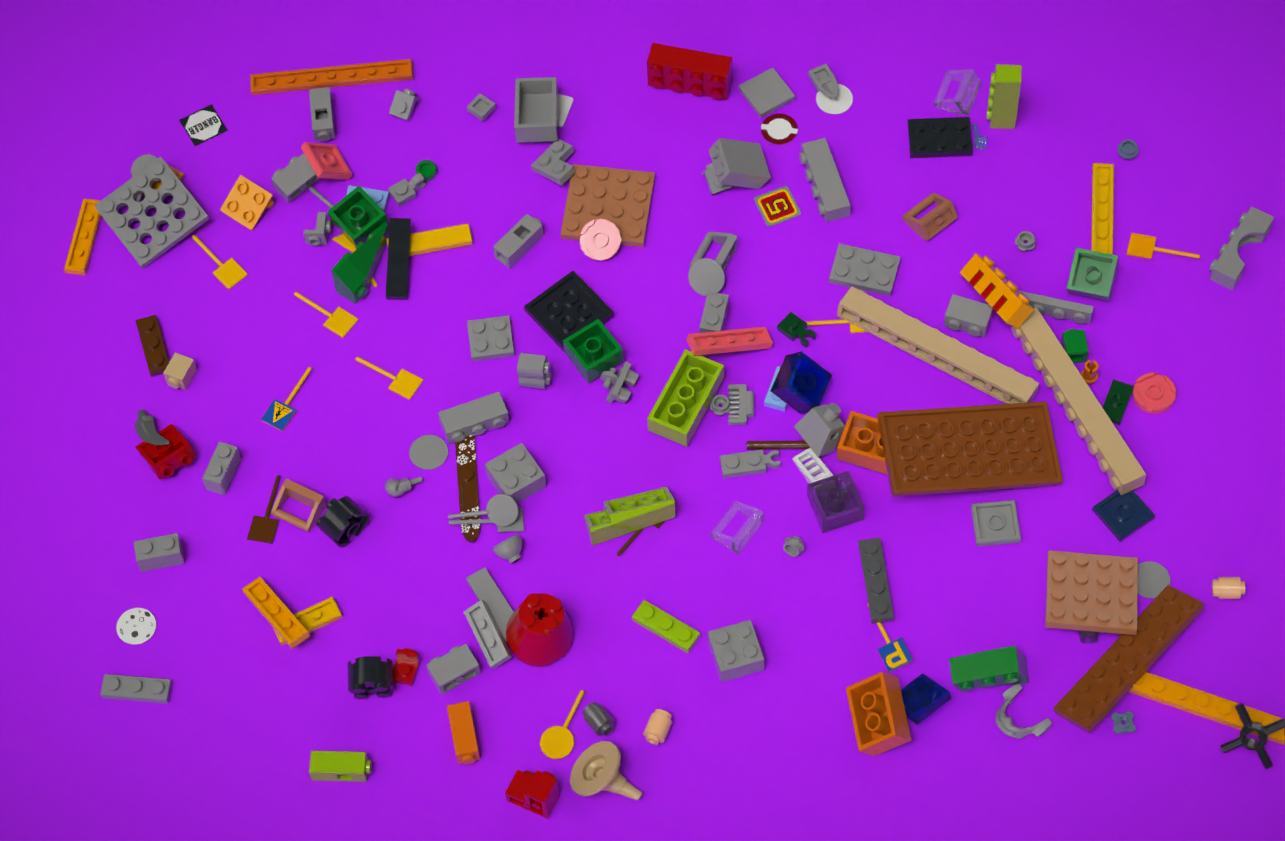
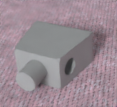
[794,403,845,457]

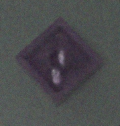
[807,471,865,533]

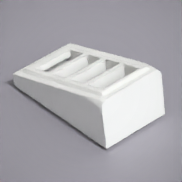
[792,448,835,495]

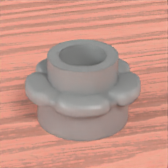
[1015,231,1036,251]
[710,395,731,415]
[783,536,804,557]

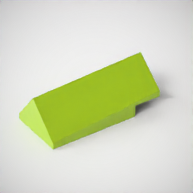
[584,486,676,546]

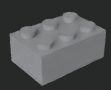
[514,77,558,143]

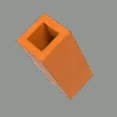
[447,701,480,765]

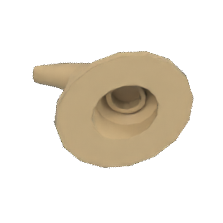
[570,741,642,801]

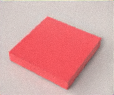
[301,142,353,180]

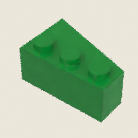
[949,645,1030,691]

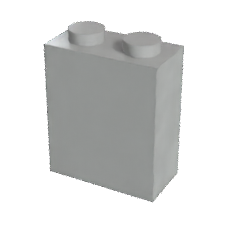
[709,138,771,189]

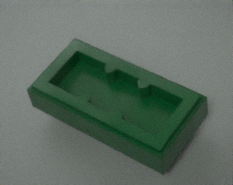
[1103,379,1134,425]

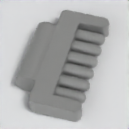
[728,384,754,426]

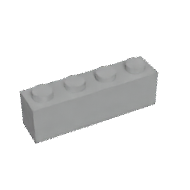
[799,138,850,222]

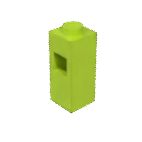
[309,751,372,782]

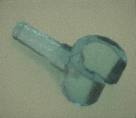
[972,123,987,149]

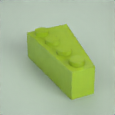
[986,64,1021,129]

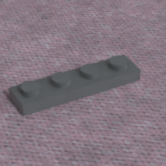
[858,538,894,624]

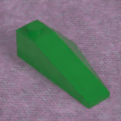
[331,222,389,304]

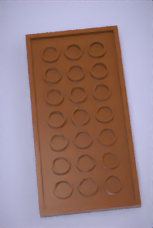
[877,401,1063,497]

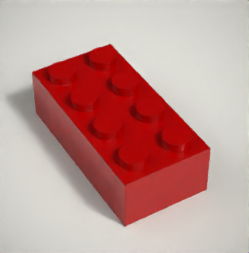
[647,43,733,100]

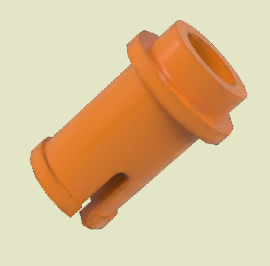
[1081,360,1099,384]

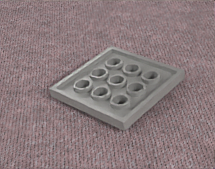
[94,156,210,269]

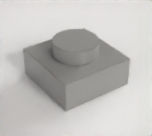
[467,93,496,121]

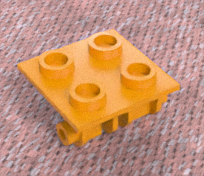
[220,175,274,230]

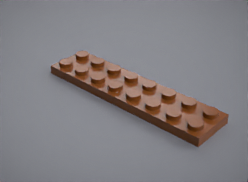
[1053,585,1204,733]

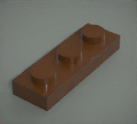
[135,314,169,377]

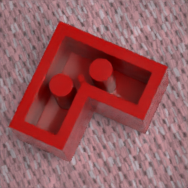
[505,769,560,819]

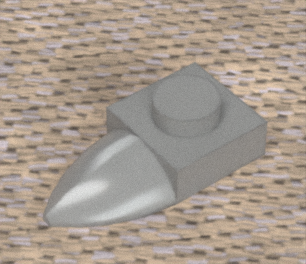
[808,63,838,99]

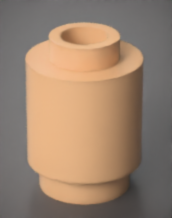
[1212,577,1245,599]
[643,709,672,745]

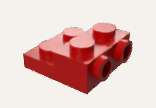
[135,424,196,480]

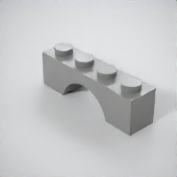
[1209,206,1274,291]

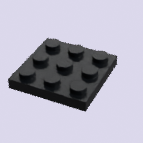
[524,271,614,352]

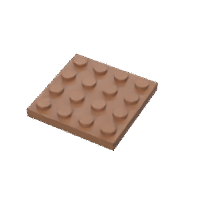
[560,164,655,247]
[1045,550,1138,635]

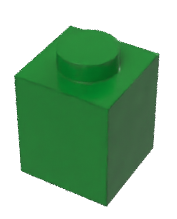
[1061,329,1089,364]

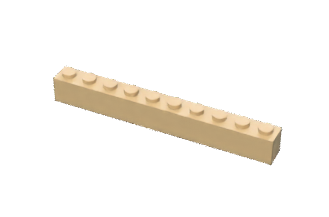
[837,286,1039,404]
[1011,307,1146,495]

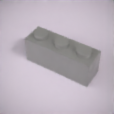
[438,392,509,444]

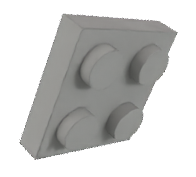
[467,315,514,362]

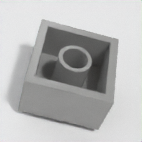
[485,443,546,504]
[708,620,764,682]

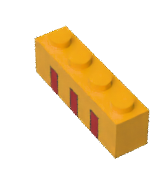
[960,253,1034,329]

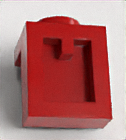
[393,648,420,686]

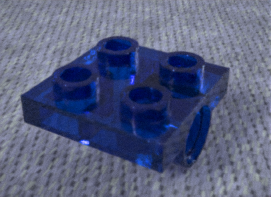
[901,673,952,725]

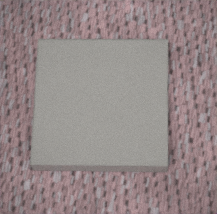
[738,67,795,118]
[971,500,1021,547]

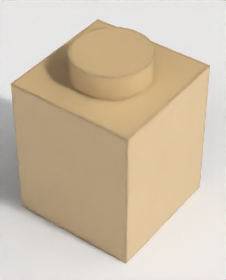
[163,352,197,390]

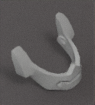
[995,684,1052,739]

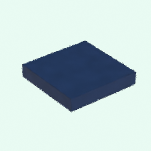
[1092,490,1155,542]

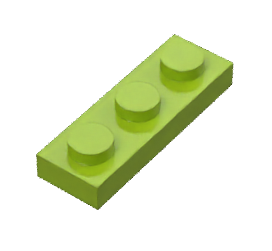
[632,600,700,653]

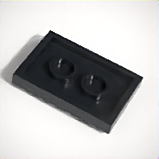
[907,117,973,158]

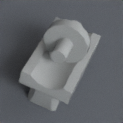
[600,361,639,404]

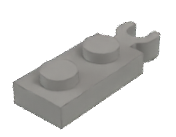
[720,450,781,479]

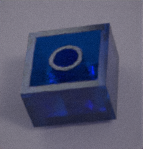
[770,351,832,414]

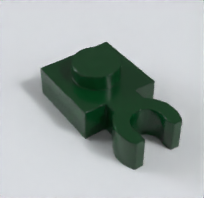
[777,312,816,348]

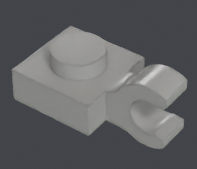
[388,173,426,207]

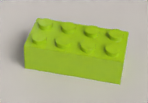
[647,349,724,447]

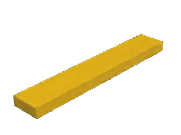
[1091,163,1114,255]

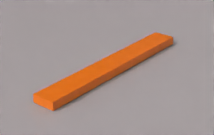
[250,59,413,95]

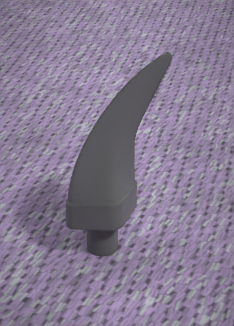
[134,410,169,445]

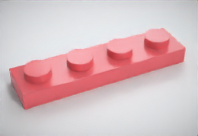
[686,327,773,356]

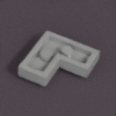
[531,139,575,185]

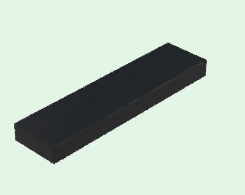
[386,218,411,300]

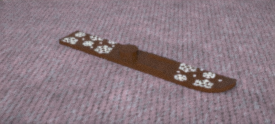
[455,434,481,542]

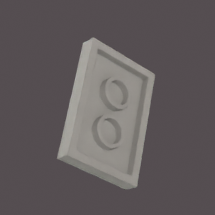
[829,243,901,296]

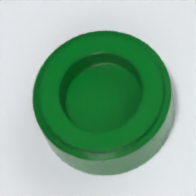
[416,160,437,181]

